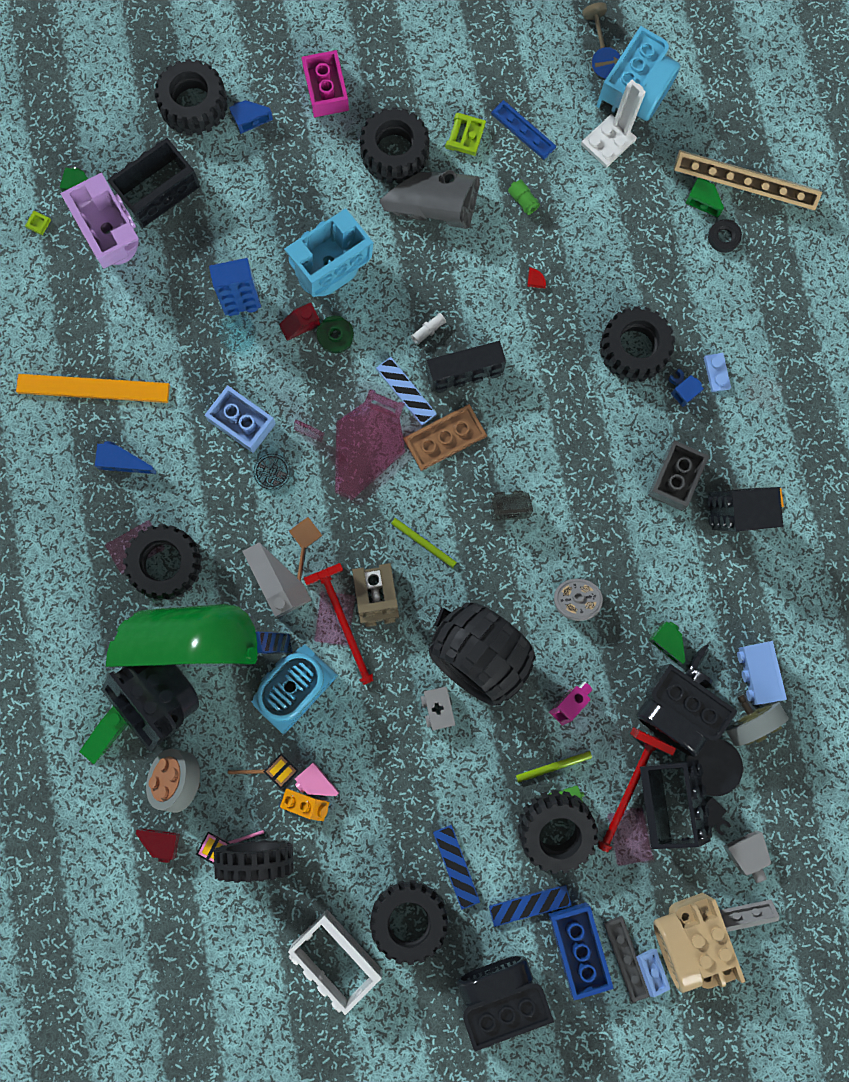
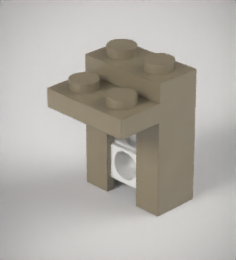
[352,563,399,627]

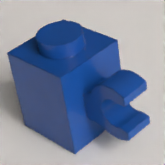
[668,369,704,407]

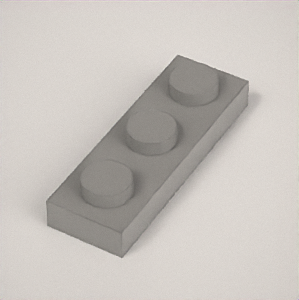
[719,900,779,932]

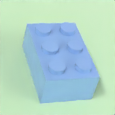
[204,385,276,453]

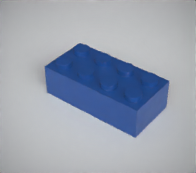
[209,258,262,316]
[548,902,614,1000]

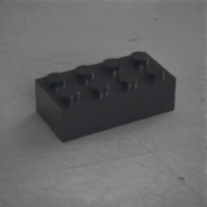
[426,340,506,393]

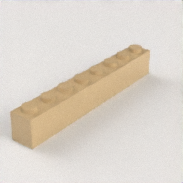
[673,150,822,210]

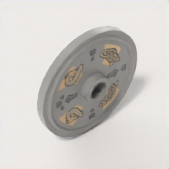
[554,579,603,621]

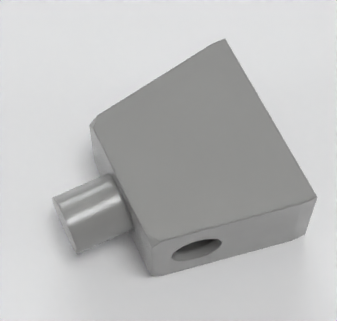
[723,830,771,883]

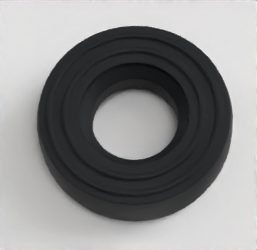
[708,219,742,253]

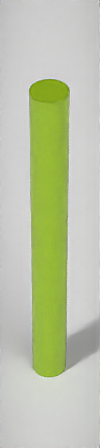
[391,518,457,568]
[516,751,592,783]

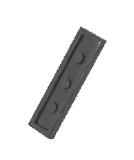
[603,915,650,1003]

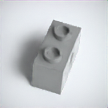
[421,686,455,731]

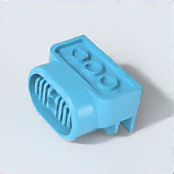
[596,26,681,121]
[284,208,373,297]
[251,644,339,734]

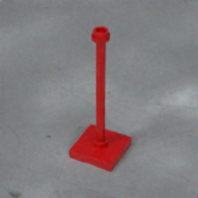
[304,563,374,685]
[598,727,676,853]

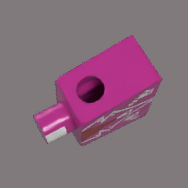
[549,682,592,726]

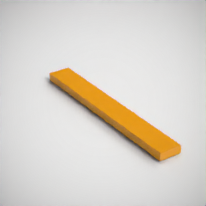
[16,374,170,403]

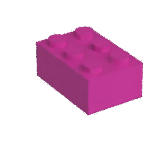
[301,50,349,118]

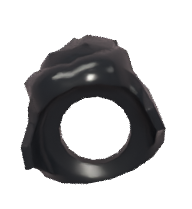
[685,644,714,688]

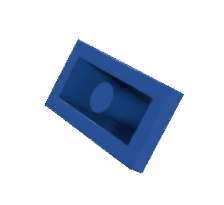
[229,100,273,134]

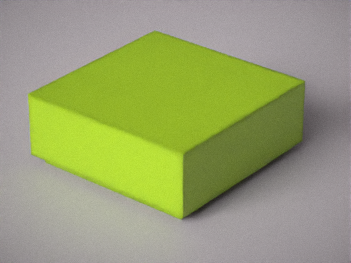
[25,211,51,235]

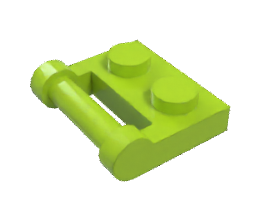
[445,113,486,156]

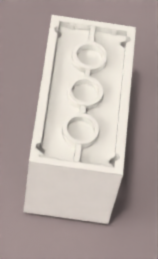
[288,910,382,1015]

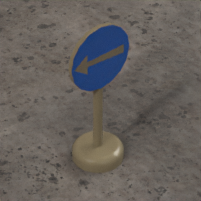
[582,2,621,79]

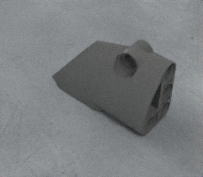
[379,170,480,229]

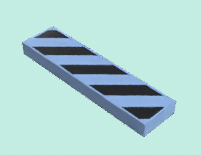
[376,357,437,426]

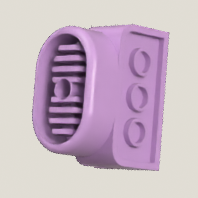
[60,172,139,269]

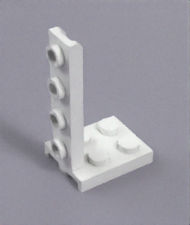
[581,80,646,168]

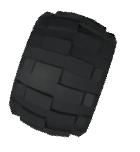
[429,602,536,706]

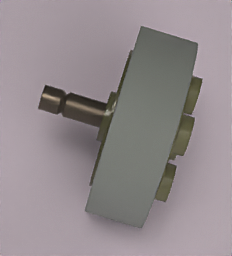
[726,694,789,746]

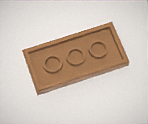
[403,404,487,471]

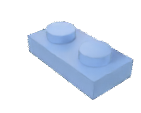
[704,353,731,392]
[636,949,670,997]

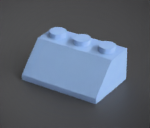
[737,641,787,705]

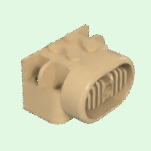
[653,893,746,993]

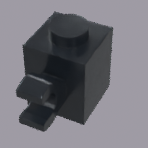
[705,796,731,836]

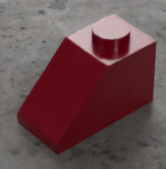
[279,302,320,341]
[136,828,180,863]

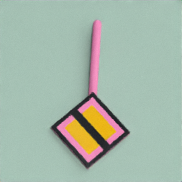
[196,830,265,864]

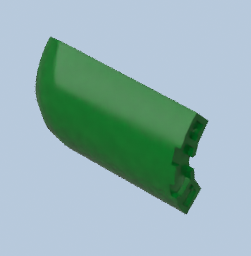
[105,604,258,667]

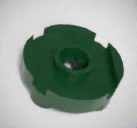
[317,315,354,354]

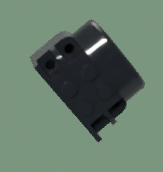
[636,664,737,757]
[101,665,199,752]
[457,956,554,1052]

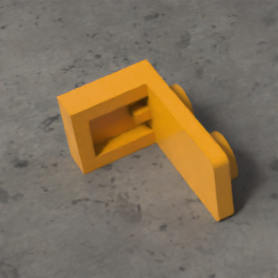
[280,789,330,821]

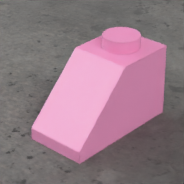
[295,762,340,796]

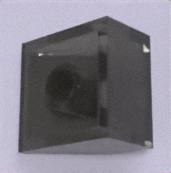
[489,490,533,521]

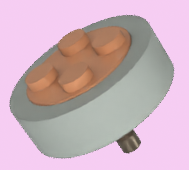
[146,749,201,813]

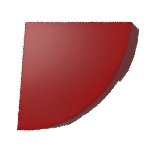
[527,267,546,288]

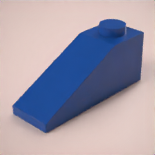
[95,441,156,474]

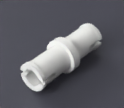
[411,313,446,345]

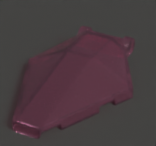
[335,389,405,500]

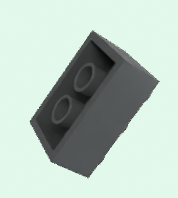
[647,440,709,511]

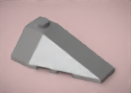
[242,542,312,619]

